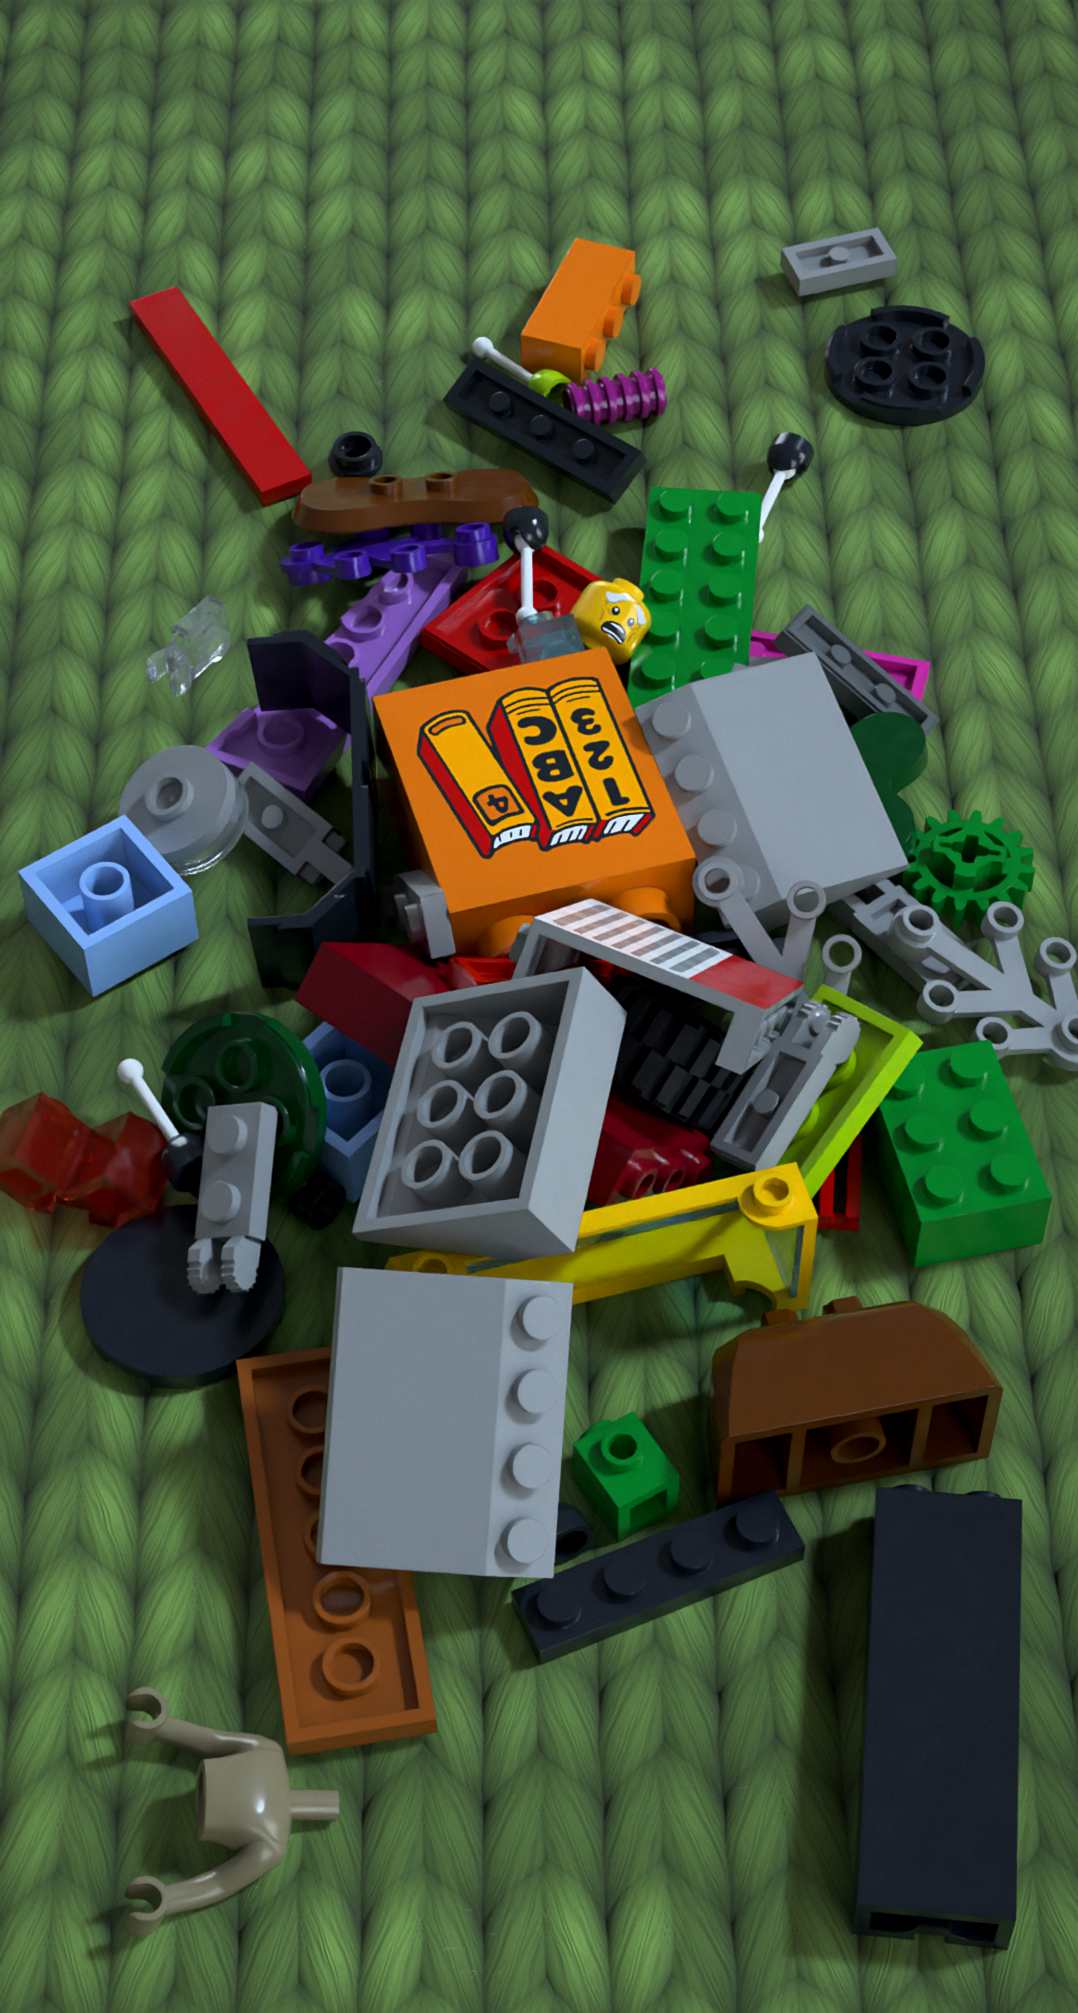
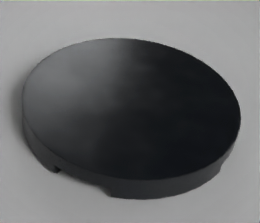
[824,305,985,426]
[80,1204,286,1389]

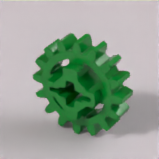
[900,810,1035,930]

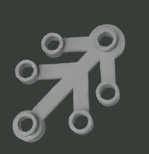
[692,856,862,1030]
[886,901,1078,1071]

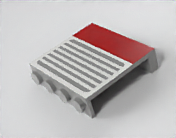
[509,898,805,1075]

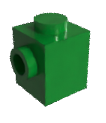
[573,1411,680,1543]

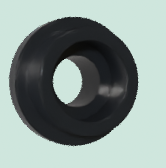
[328,431,383,478]

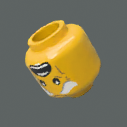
[564,578,651,665]

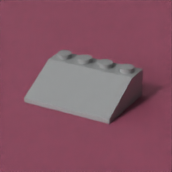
[634,651,911,932]
[351,966,627,1260]
[316,1267,573,1578]

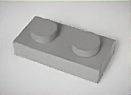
[780,227,897,297]

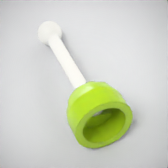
[472,337,572,407]

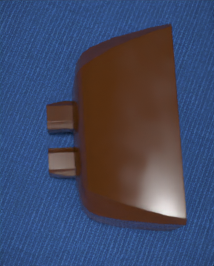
[707,1296,1003,1510]

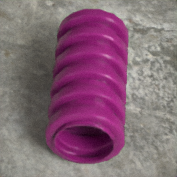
[562,367,667,427]

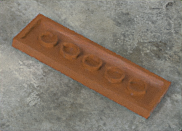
[236,1346,437,1757]

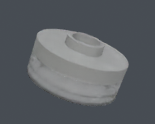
[118,745,249,875]

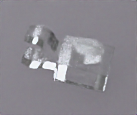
[146,595,231,696]

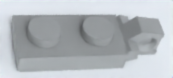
[229,761,354,887]
[381,869,456,959]

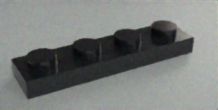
[443,357,647,505]
[511,1488,805,1665]

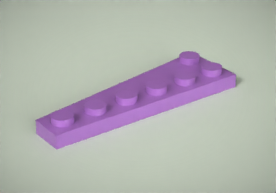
[205,553,468,805]

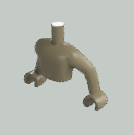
[124,1687,339,1937]

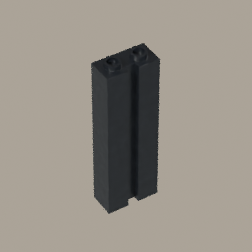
[852,1484,1022,1950]

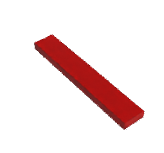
[129,286,312,506]

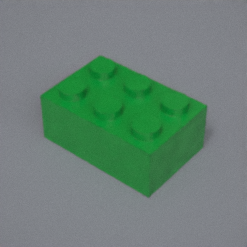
[864,1039,1052,1268]

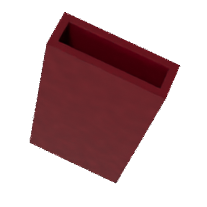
[294,942,715,1208]

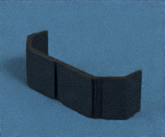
[247,629,381,990]

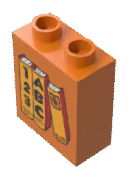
[372,646,696,962]

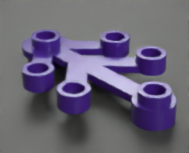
[280,522,500,586]

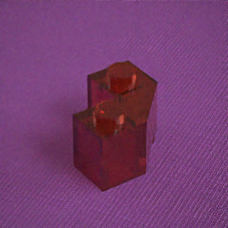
[0,1092,168,1228]

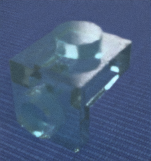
[506,611,585,664]

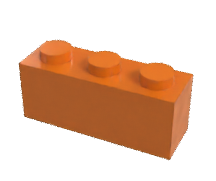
[521,238,641,387]

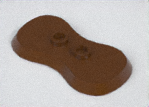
[292,469,539,534]

